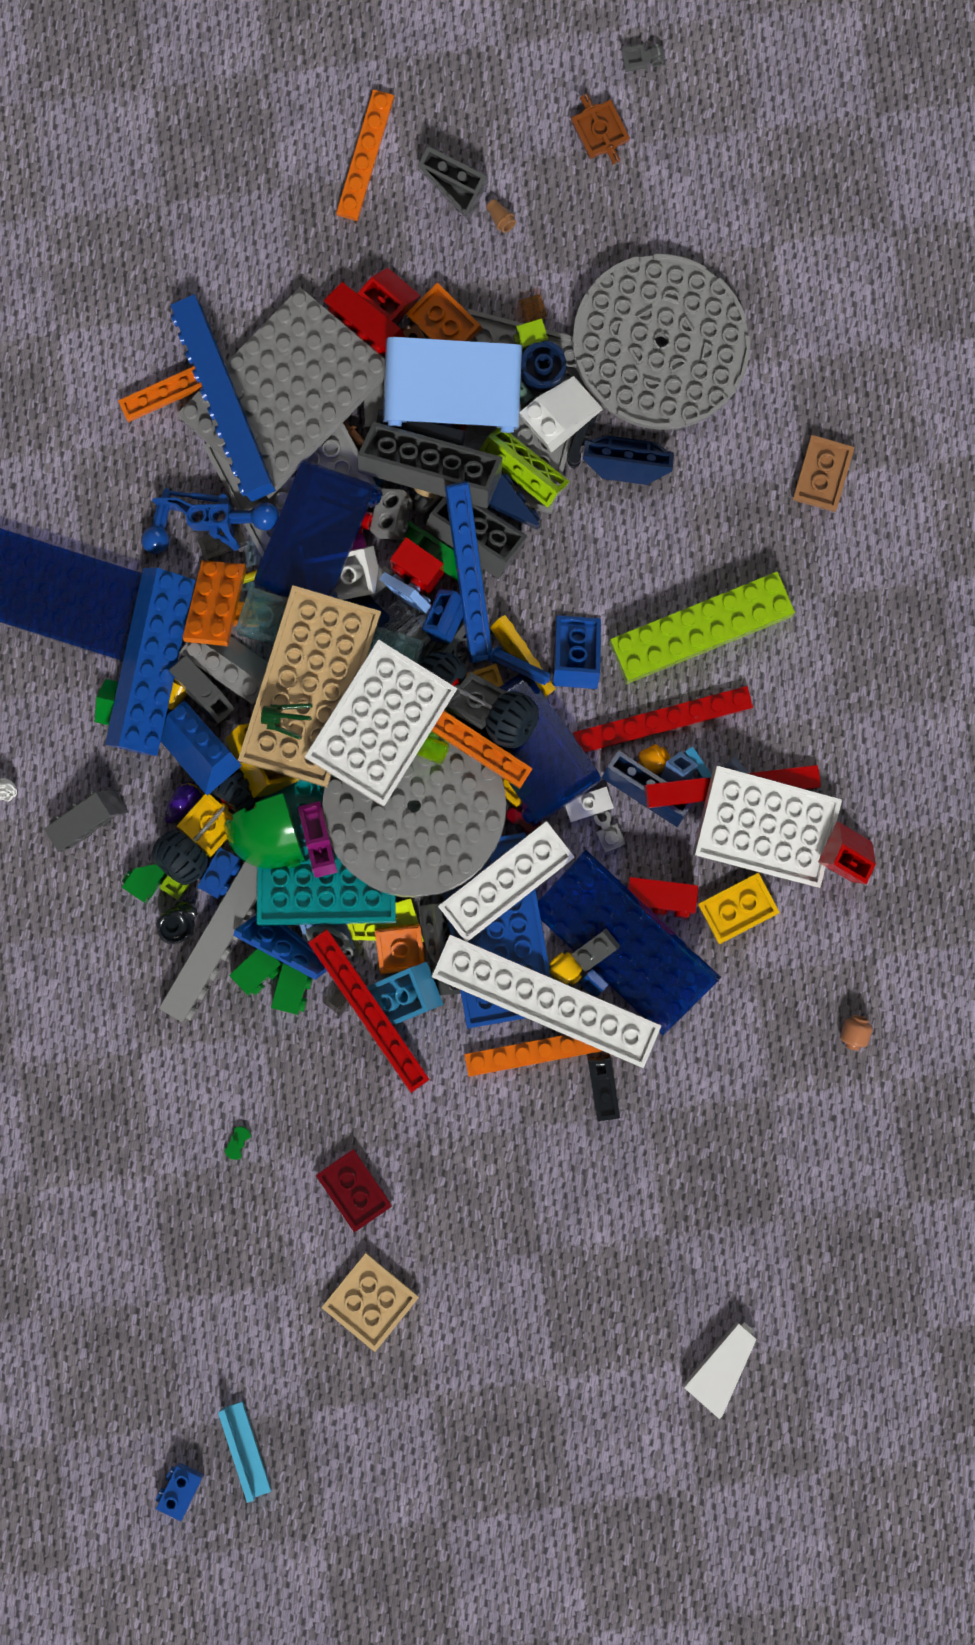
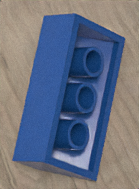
[160,700,242,796]

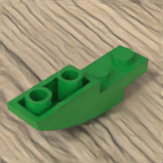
[397,520,482,582]

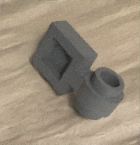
[622,44,665,72]

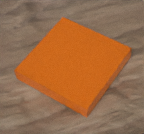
[375,924,425,975]

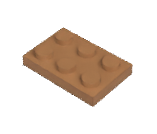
[792,435,855,512]

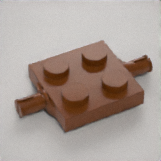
[571,94,630,165]

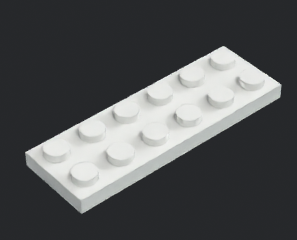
[438,821,575,942]

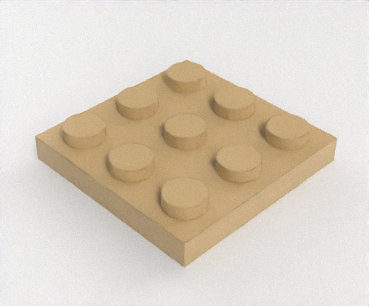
[321,1253,419,1352]

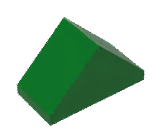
[94,679,118,726]

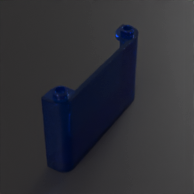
[254,460,382,599]
[456,674,601,827]

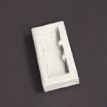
[563,787,614,823]

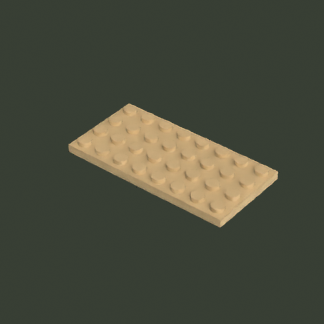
[238,585,381,788]

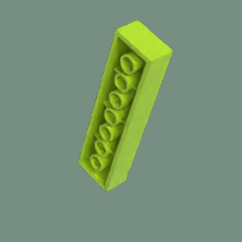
[609,571,795,685]

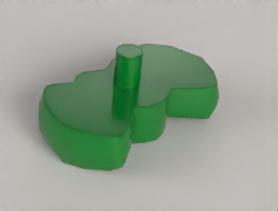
[224,1126,252,1160]

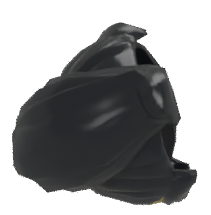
[156,900,198,944]

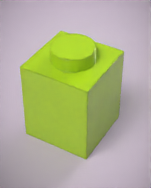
[513,319,549,354]

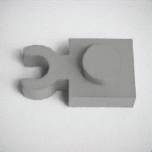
[593,811,626,853]

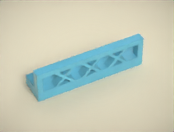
[218,1401,272,1503]

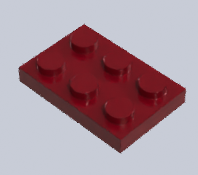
[315,1149,393,1233]

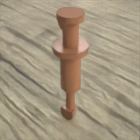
[343,419,365,448]

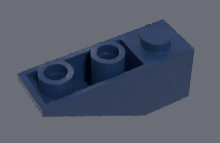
[489,473,541,530]

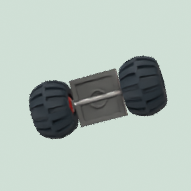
[420,652,539,748]

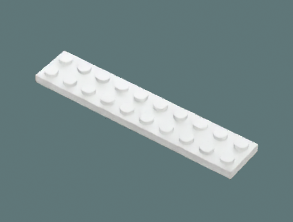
[432,935,661,1068]

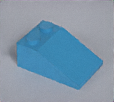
[367,962,444,1026]

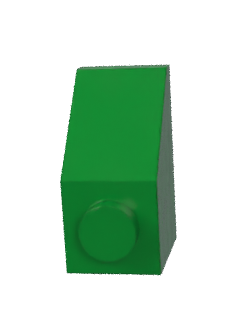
[122,864,167,904]

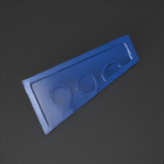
[233,914,327,980]

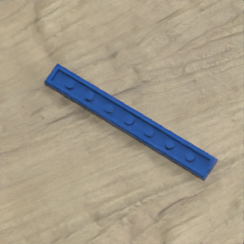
[445,481,492,663]

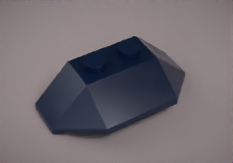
[583,435,674,485]

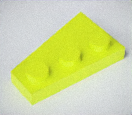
[347,898,424,942]

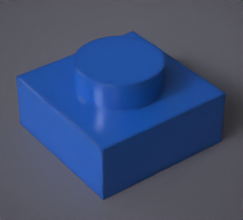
[579,969,609,997]

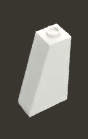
[683,1321,756,1419]

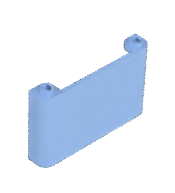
[383,337,522,433]

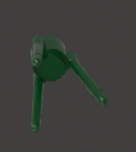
[261,703,313,740]

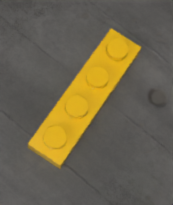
[490,615,556,701]

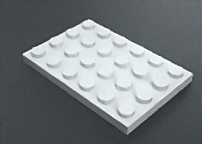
[305,640,457,807]
[692,766,842,888]

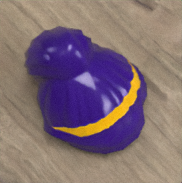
[165,782,205,823]

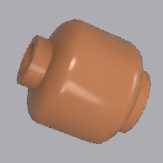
[840,1015,873,1051]

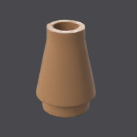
[486,199,516,233]

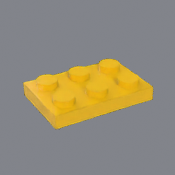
[697,873,780,945]

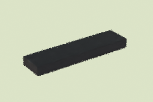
[376,410,466,446]

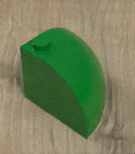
[224,793,305,869]

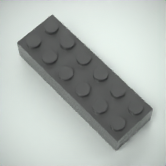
[358,422,502,508]

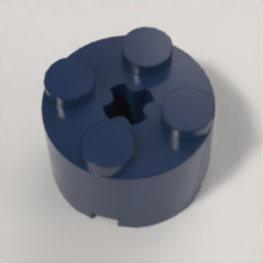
[521,341,566,393]

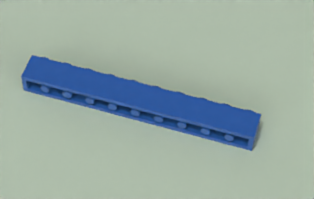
[170,294,276,502]

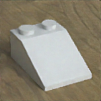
[519,376,603,453]

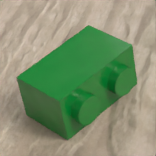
[229,949,283,996]
[271,964,313,1015]

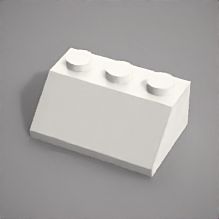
[302,546,378,600]

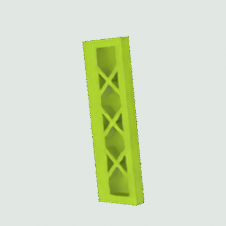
[479,428,570,508]

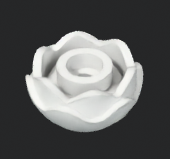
[0,778,17,802]

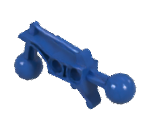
[141,488,279,554]

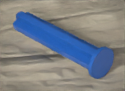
[489,646,550,685]

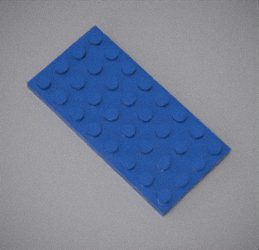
[443,833,551,1029]

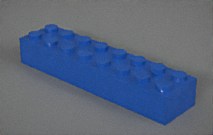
[105,568,195,756]

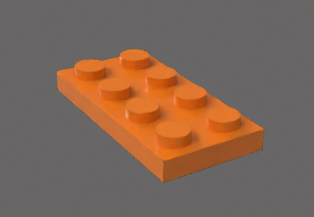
[182,560,247,646]

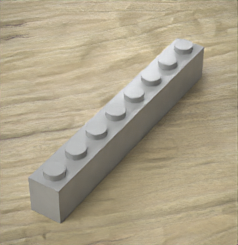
[159,862,257,1023]

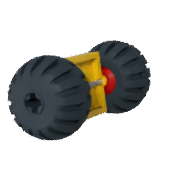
[151,768,265,885]

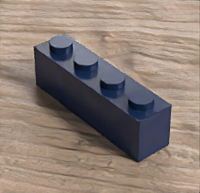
[602,750,693,827]

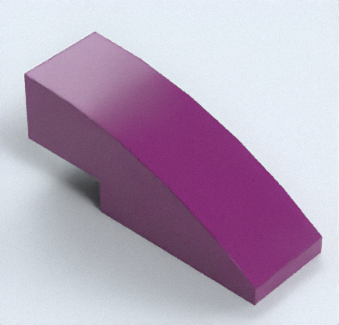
[298,801,338,878]

